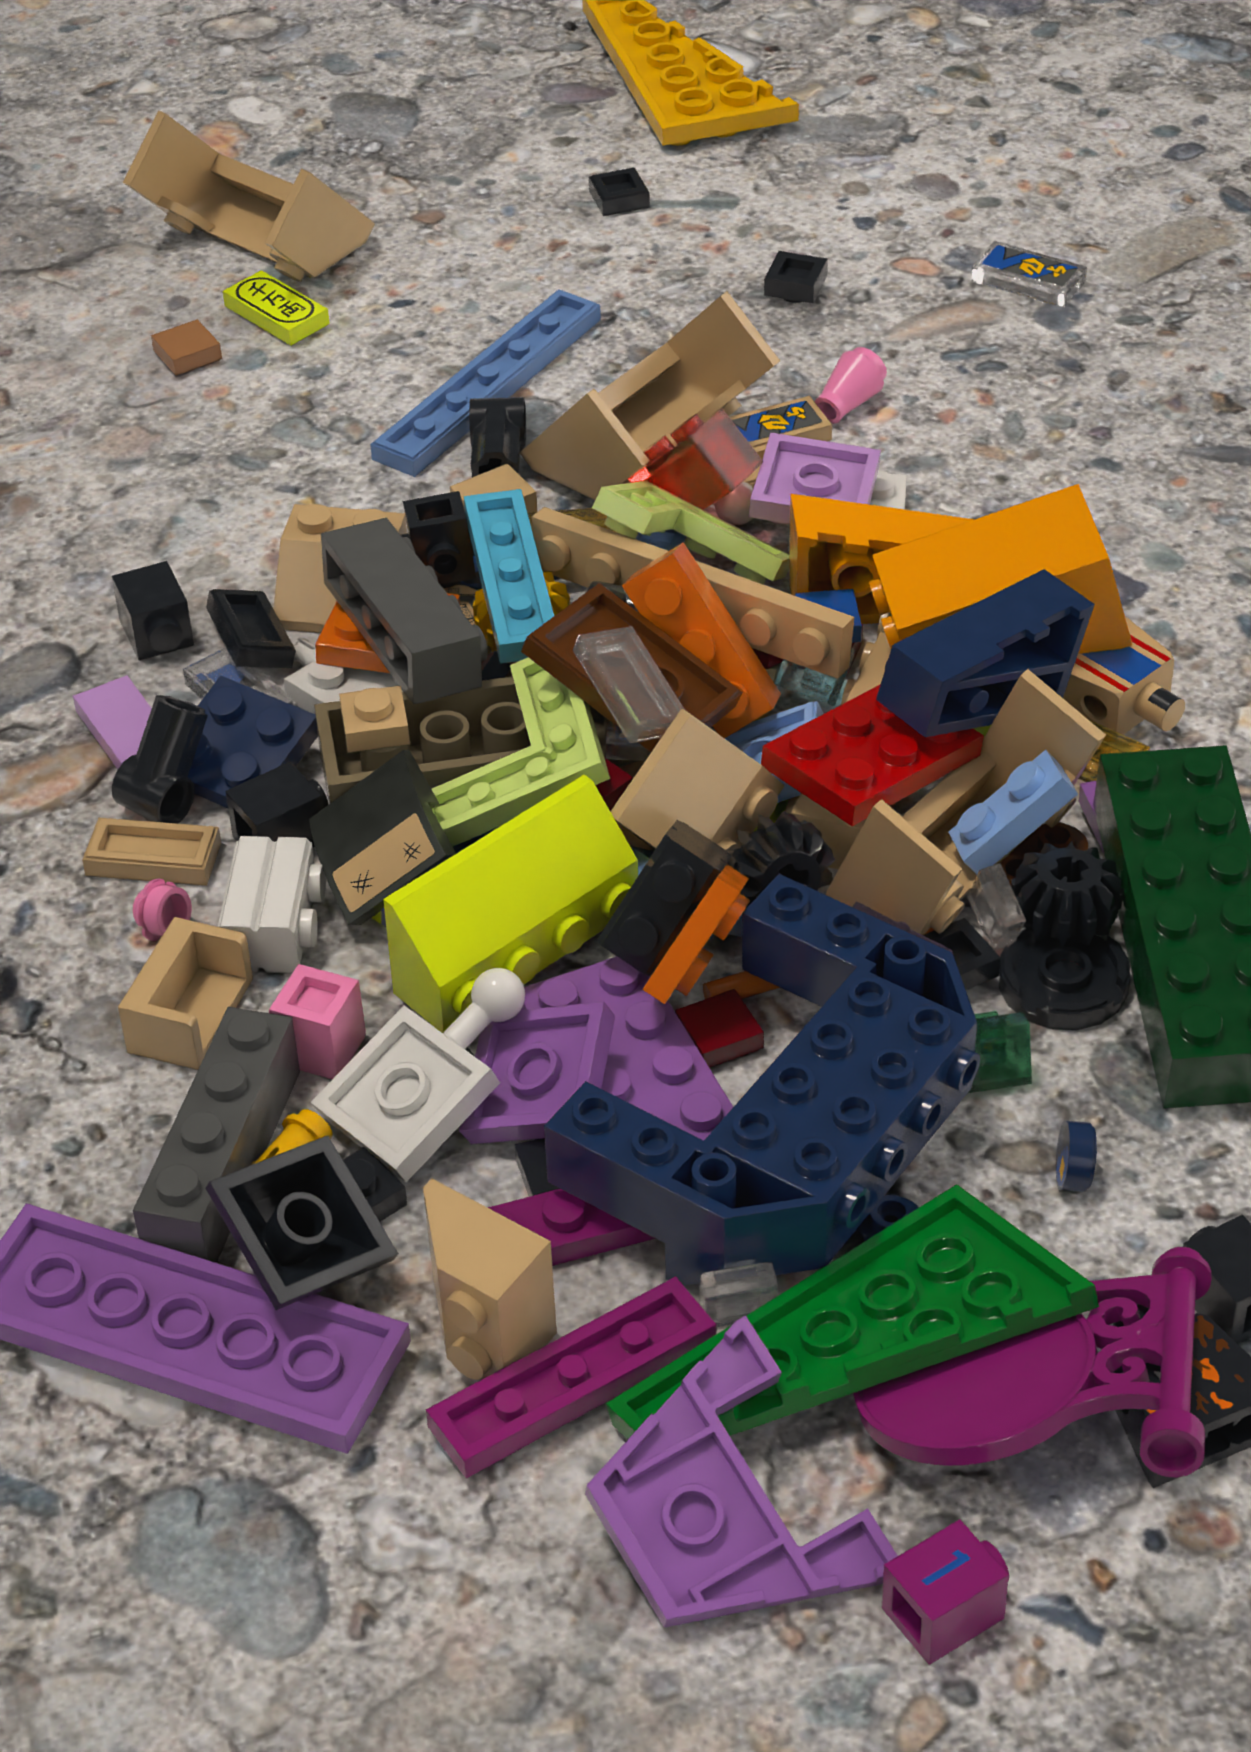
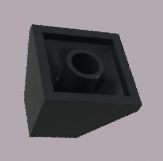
[205,1135,398,1310]

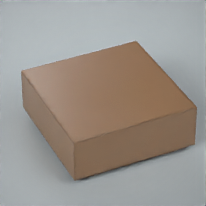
[151,319,222,375]

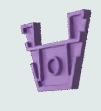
[585,1316,898,1628]

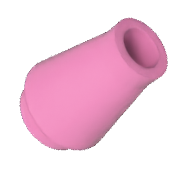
[815,347,887,423]

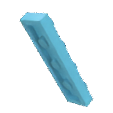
[464,489,554,664]

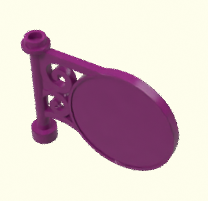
[853,1247,1212,1477]

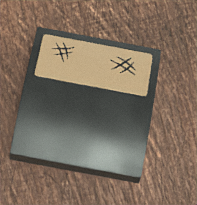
[309,750,456,925]

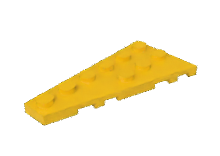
[582,0,799,146]

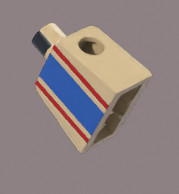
[1063,616,1185,739]

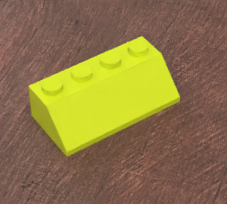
[383,775,638,1033]

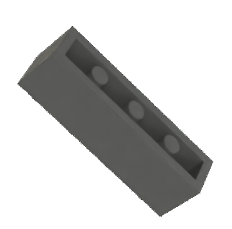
[321,517,488,705]
[133,1007,300,1263]

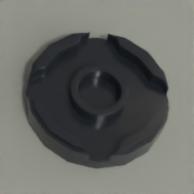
[999,928,1130,1030]

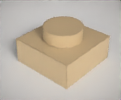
[339,685,410,753]

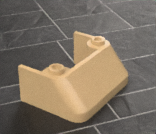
[123,110,375,282]
[520,291,780,500]
[825,669,1106,935]

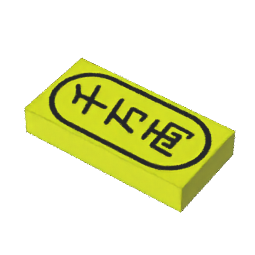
[222,270,329,345]

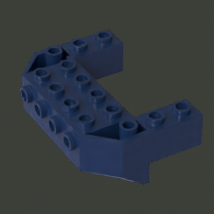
[544,874,980,1285]

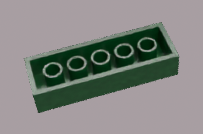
[1093,745,1251,1109]

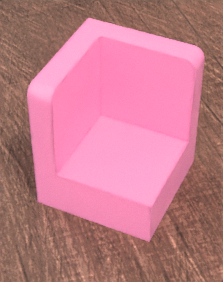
[269,964,366,1079]

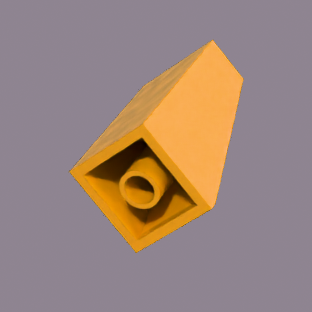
[869,484,1133,654]

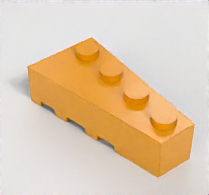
[789,493,974,624]

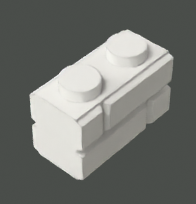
[218,836,326,973]

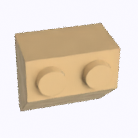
[273,504,407,633]
[610,709,785,868]
[423,1178,557,1380]

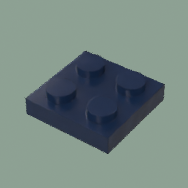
[188,675,318,808]

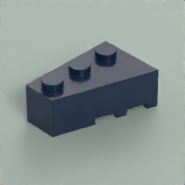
[876,569,1095,737]

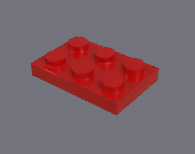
[761,684,984,827]

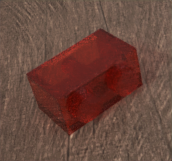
[628,408,763,510]

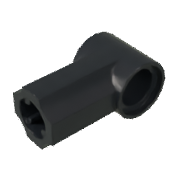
[469,397,526,477]
[111,695,208,824]

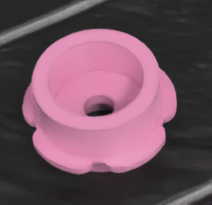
[133,878,192,941]

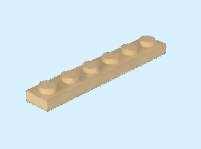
[531,507,854,679]

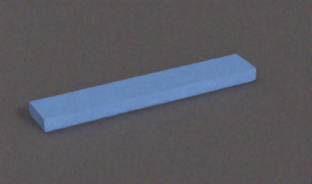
[370,289,601,477]

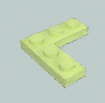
[592,481,790,585]
[432,657,610,847]

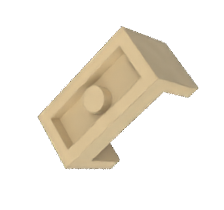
[118,917,253,1070]

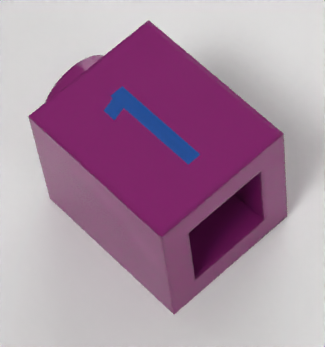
[882,1519,1009,1665]

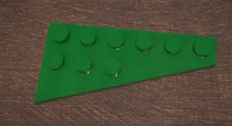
[606,1184,1099,1439]

